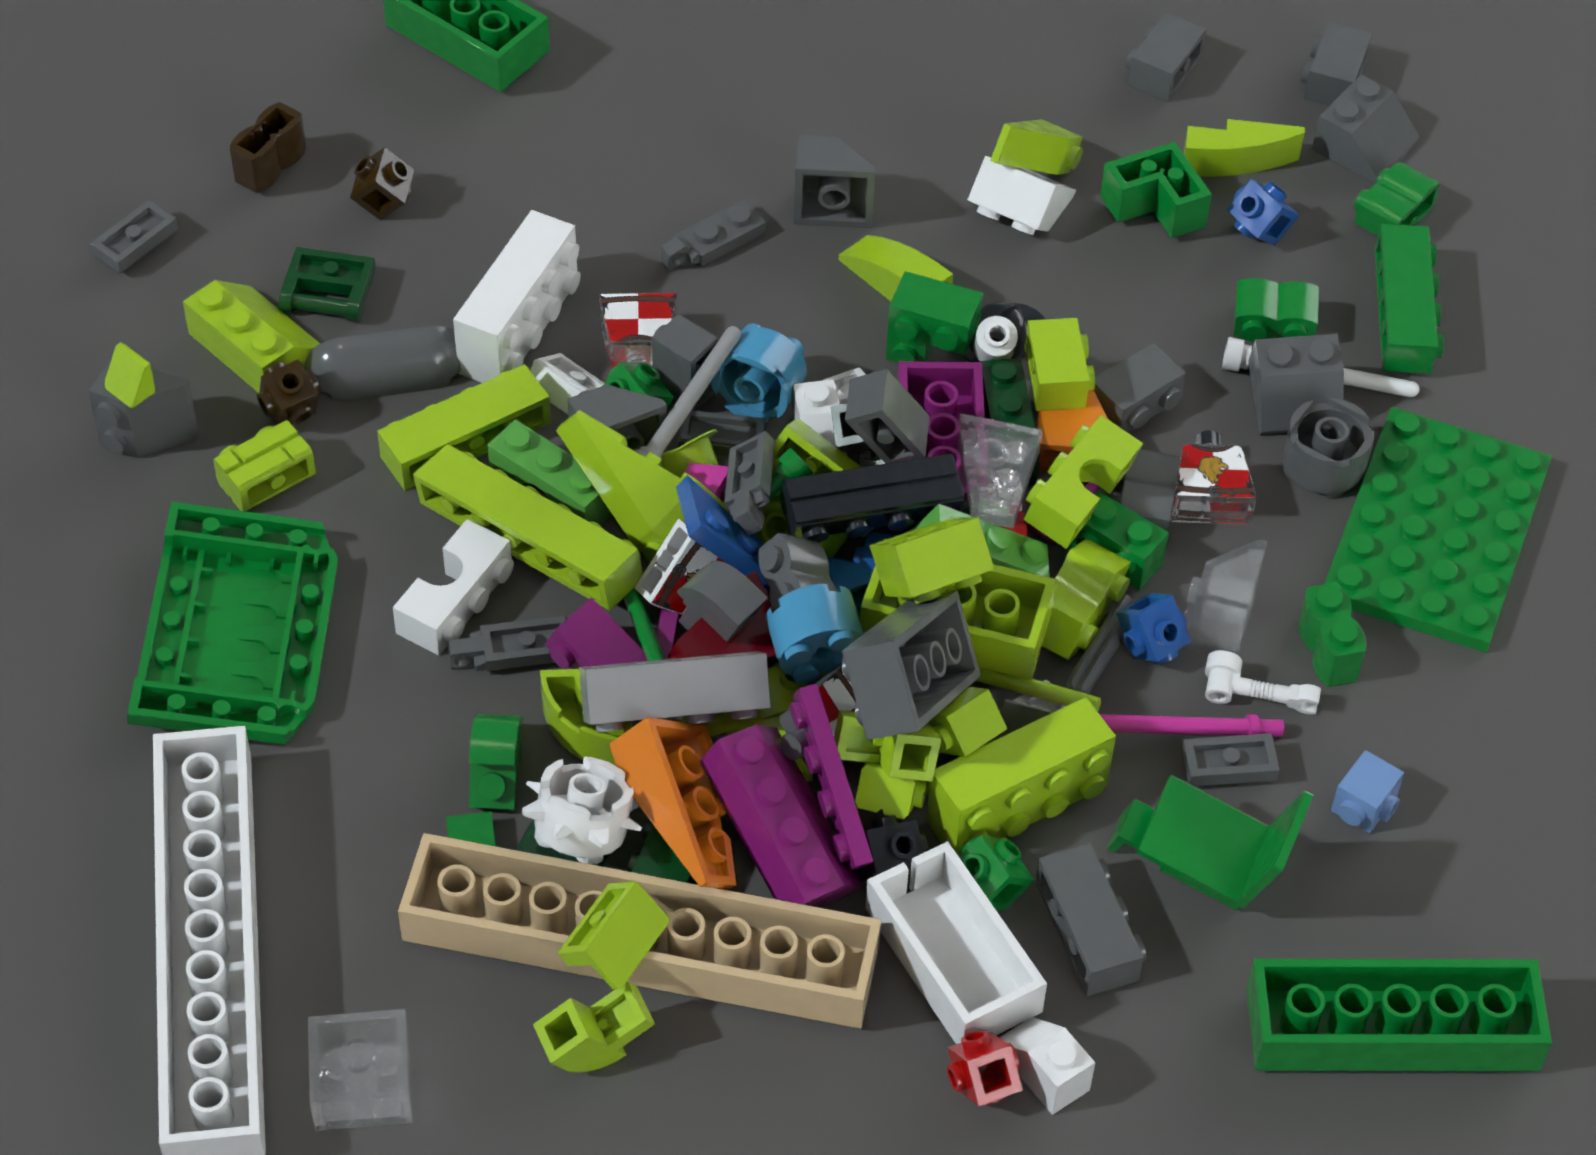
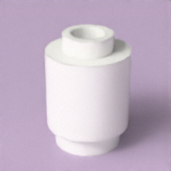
[973,316,1018,361]

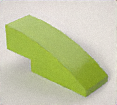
[1183,119,1305,177]
[838,235,953,302]

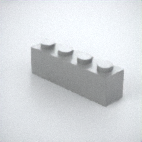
[579,651,771,732]

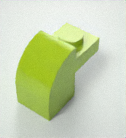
[834,710,942,781]
[533,981,655,1073]

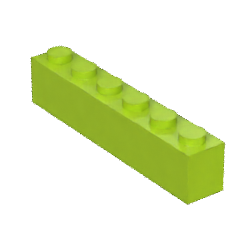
[413,444,643,611]

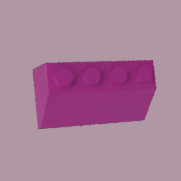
[699,724,864,908]

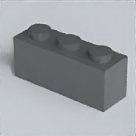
[1035,843,1146,996]

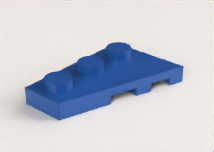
[676,475,770,592]

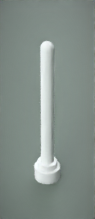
[1222,337,1419,397]

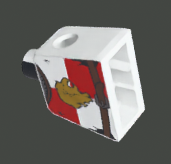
[635,518,728,615]

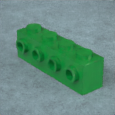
[1374,224,1444,374]

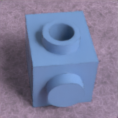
[1331,750,1404,833]

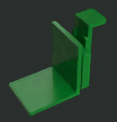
[1107,775,1313,911]

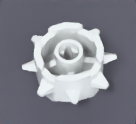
[522,757,643,864]

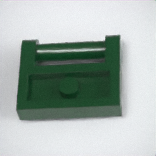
[278,247,376,322]

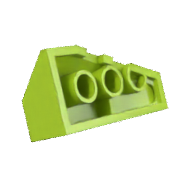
[556,410,729,562]

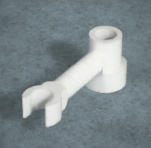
[1205,650,1321,714]

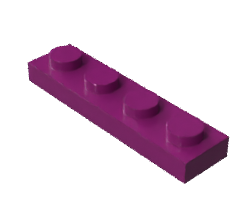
[790,683,873,871]

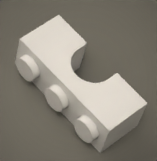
[393,519,514,655]

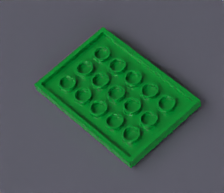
[1324,407,1552,653]

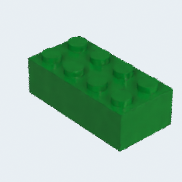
[383,0,550,92]

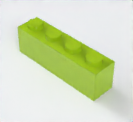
[377,364,551,491]

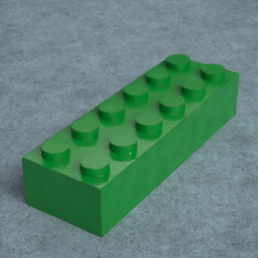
[1246,958,1552,1071]

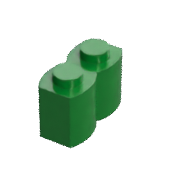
[1353,162,1440,236]
[1233,278,1319,342]
[1298,582,1366,687]

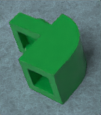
[469,713,523,810]

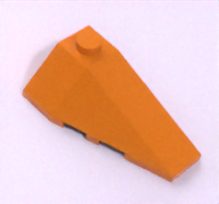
[609,717,736,889]

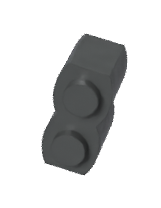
[1113,449,1181,532]
[759,533,838,613]

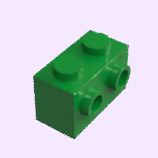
[1069,491,1169,591]

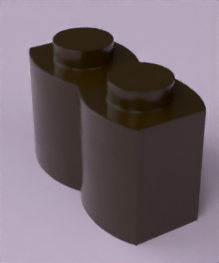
[230,102,306,193]

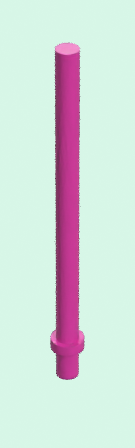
[999,711,1284,737]

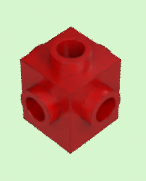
[946,1031,1023,1106]

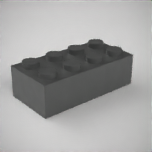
[842,590,981,740]

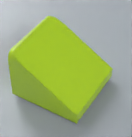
[105,342,155,408]

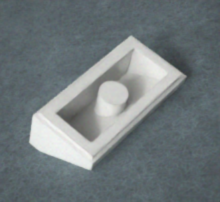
[531,353,604,414]

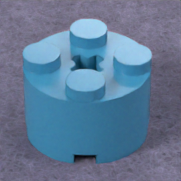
[711,323,807,422]
[765,584,864,684]

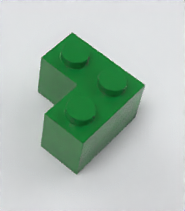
[1100,141,1212,238]
[885,271,983,364]

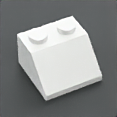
[967,156,1076,235]

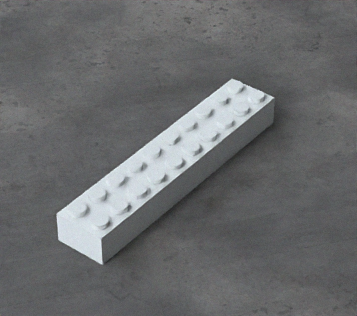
[153,726,266,1155]

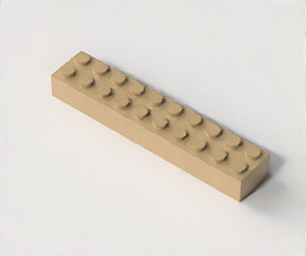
[398,833,882,1029]

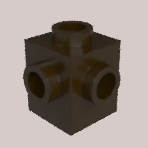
[350,147,414,220]
[257,359,321,425]

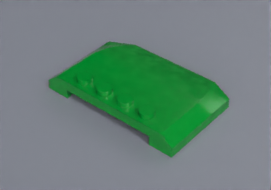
[127,501,338,745]

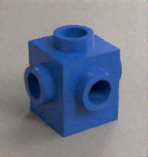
[1227,179,1300,246]
[1115,593,1191,664]

